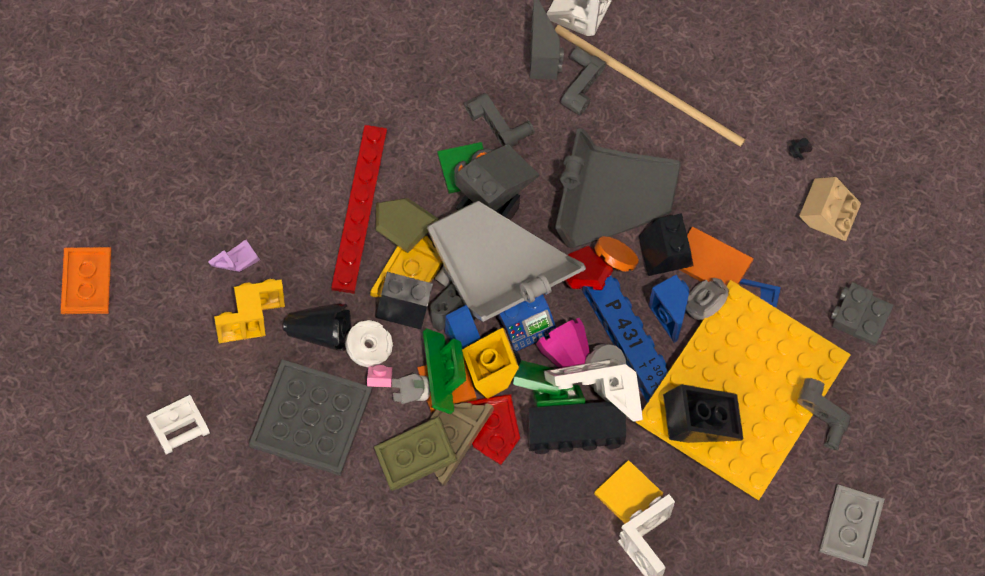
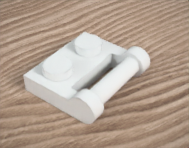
[147,395,210,455]

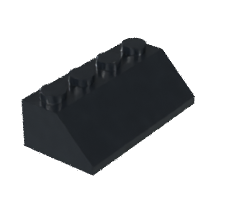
[526,402,626,454]

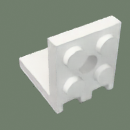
[618,494,675,576]

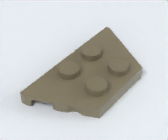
[429,403,494,486]

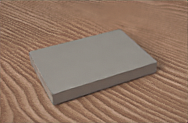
[819,485,885,566]

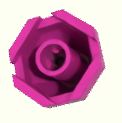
[536,318,590,368]

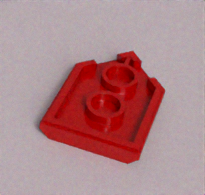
[564,246,613,290]
[464,394,520,465]

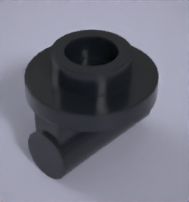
[789,138,813,160]

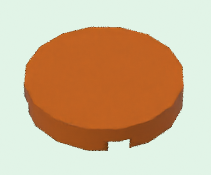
[595,236,639,272]

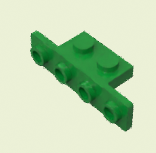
[423,328,466,414]

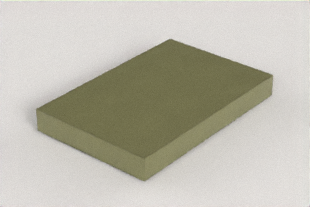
[374,416,458,491]

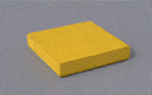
[594,460,663,524]

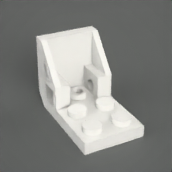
[547,0,612,36]
[544,359,643,421]

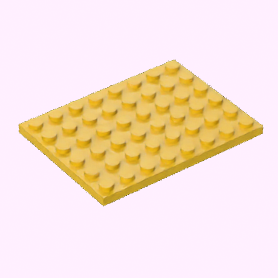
[636,280,851,501]

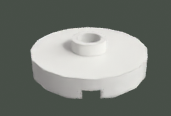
[345,320,393,367]

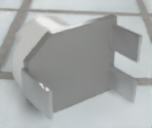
[392,374,430,404]

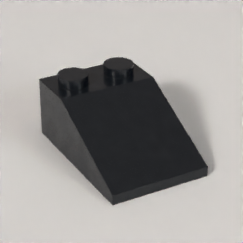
[663,384,744,443]

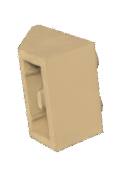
[800,177,861,241]

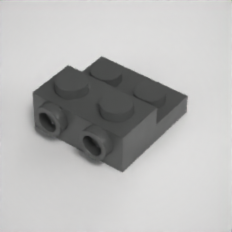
[831,282,893,346]

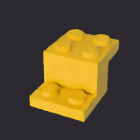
[214,279,285,343]

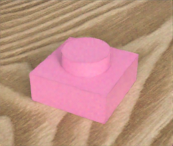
[367,365,392,387]

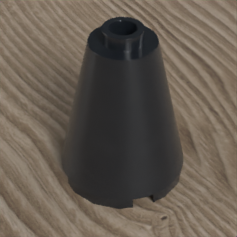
[283,304,351,351]

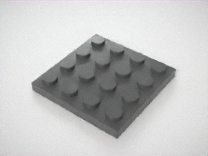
[249,359,372,476]

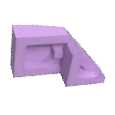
[208,240,260,272]

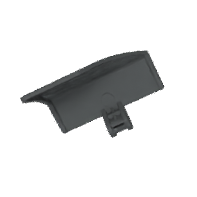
[556,128,681,248]

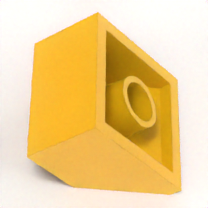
[462,328,519,399]

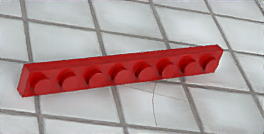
[331,125,387,294]

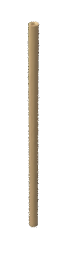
[555,25,746,147]

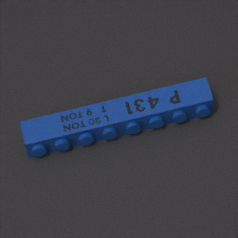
[582,276,668,403]

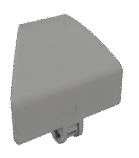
[427,201,586,321]

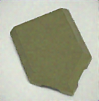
[376,198,439,253]

